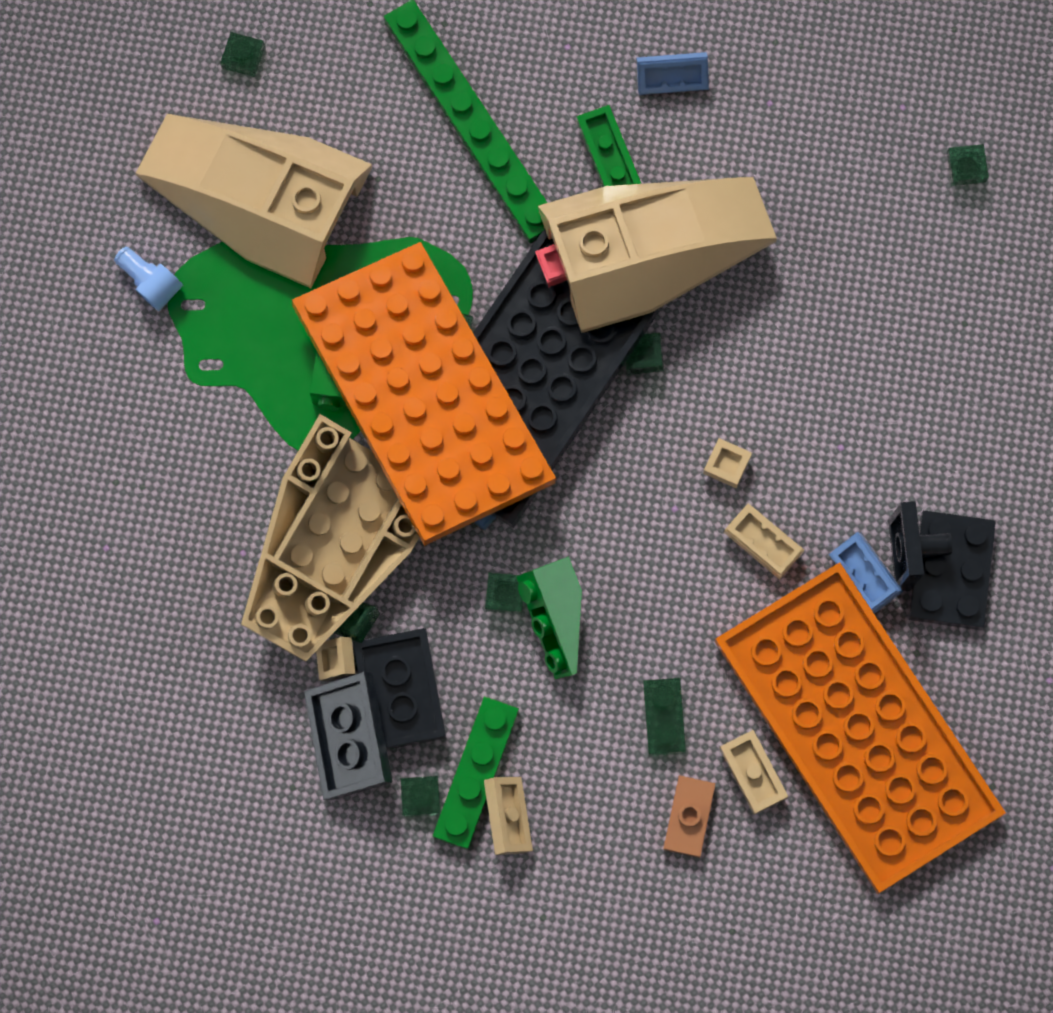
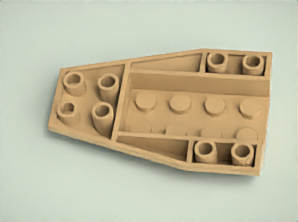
[135,114,372,288]
[538,177,777,333]
[241,414,419,662]

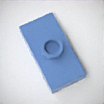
[636,52,709,95]
[829,532,903,614]

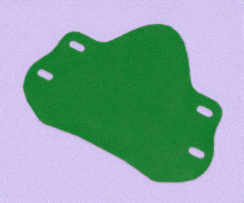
[168,237,473,450]

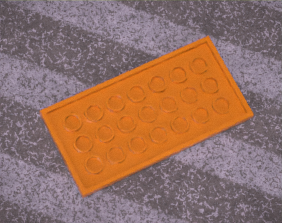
[292,242,556,546]
[714,562,1006,894]

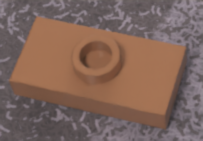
[663,775,716,858]

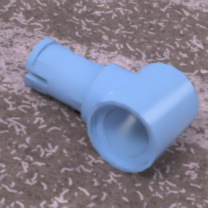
[114,246,183,311]

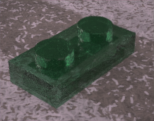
[643,678,686,756]

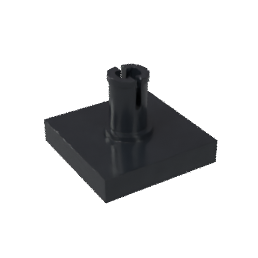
[888,501,952,591]

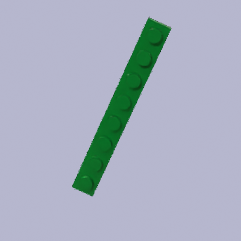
[383,0,548,244]

